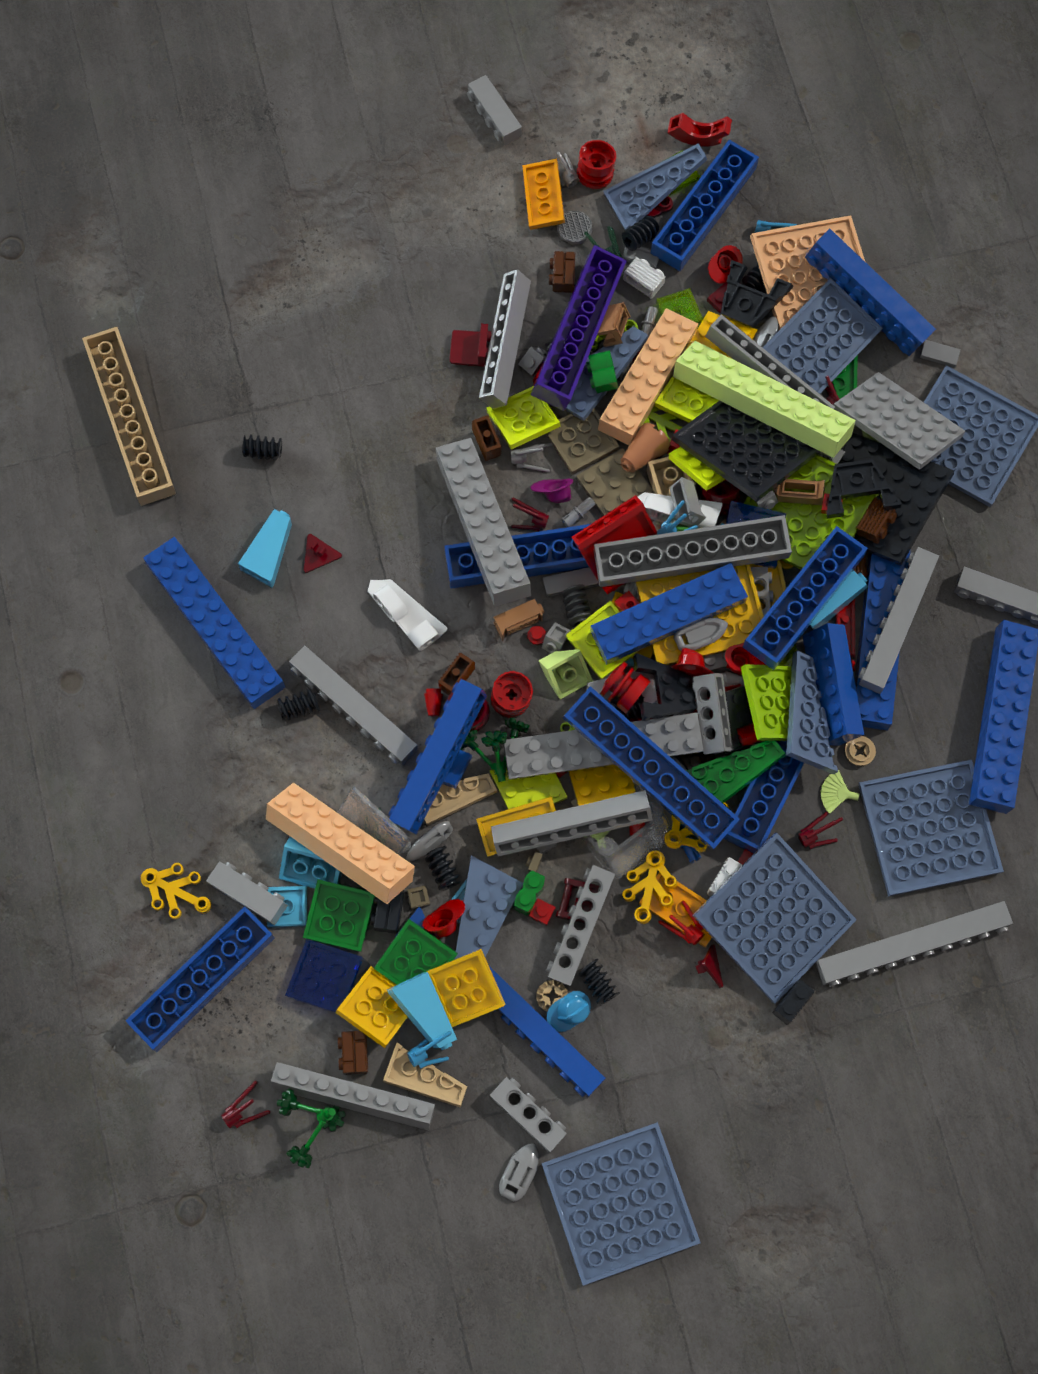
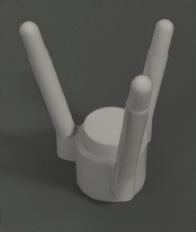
[557,152,580,188]
[511,442,552,472]

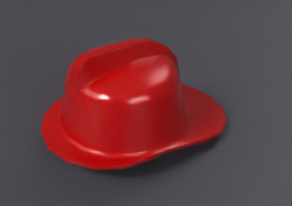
[708,245,743,284]
[725,643,766,674]
[672,648,713,677]
[422,899,465,939]

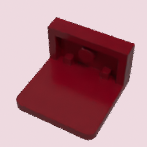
[449,323,492,367]

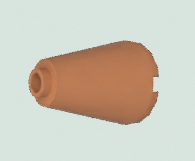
[621,423,670,472]

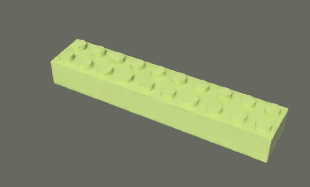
[673,341,856,458]

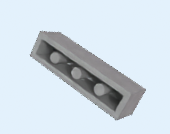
[467,75,522,146]
[206,861,288,926]

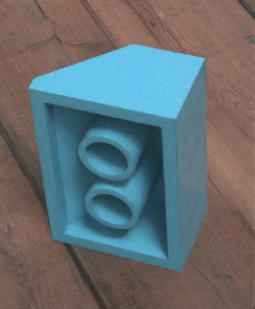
[279,837,342,889]

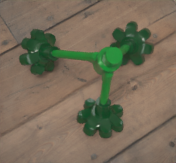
[460,718,530,782]
[277,1089,346,1168]

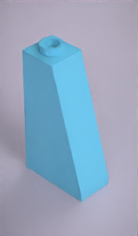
[238,509,292,588]
[810,571,868,630]
[387,972,457,1050]

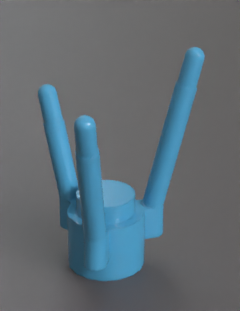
[755,220,797,233]
[657,500,698,535]
[407,1031,452,1069]

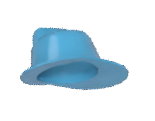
[546,991,591,1032]

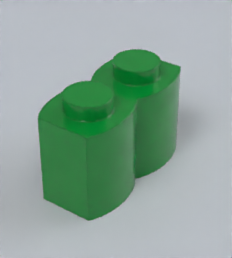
[586,350,618,393]
[514,870,545,916]

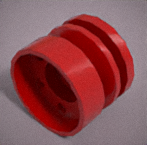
[577,140,616,189]
[600,662,651,714]
[490,671,533,718]

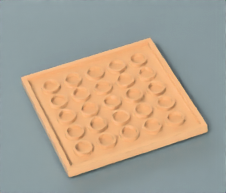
[750,215,865,331]

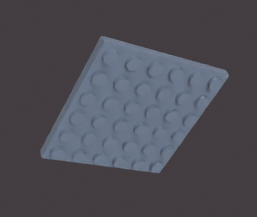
[924,365,1038,508]
[858,760,1004,897]
[692,833,856,1004]
[541,1122,701,1286]

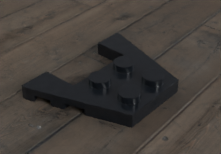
[721,260,793,328]
[826,459,901,519]
[633,653,696,721]
[723,685,753,754]

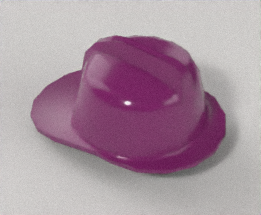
[530,478,573,503]

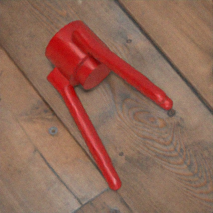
[658,900,705,945]

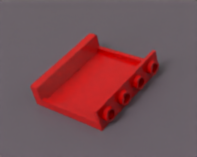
[572,495,657,594]

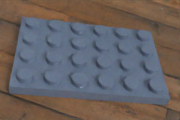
[762,278,883,394]

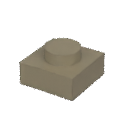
[526,851,543,873]

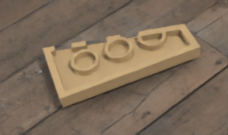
[424,773,497,826]
[383,1042,467,1108]

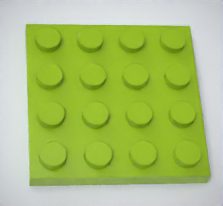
[741,664,792,741]

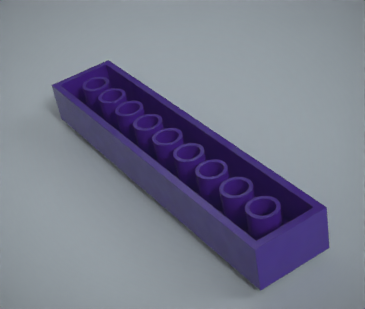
[531,245,627,411]

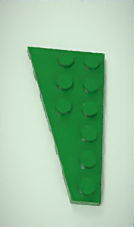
[687,740,786,803]

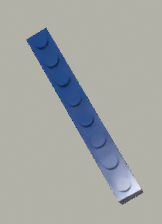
[489,966,605,1097]

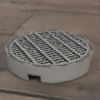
[557,211,592,245]

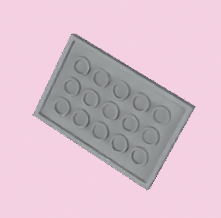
[834,372,965,470]

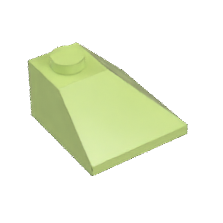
[539,649,593,699]

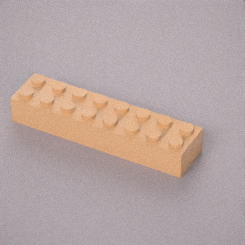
[598,308,698,445]
[266,783,415,904]

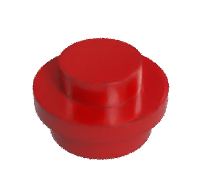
[527,626,546,645]

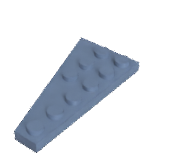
[454,855,523,960]

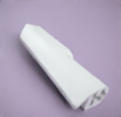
[638,492,722,529]
[368,579,448,651]

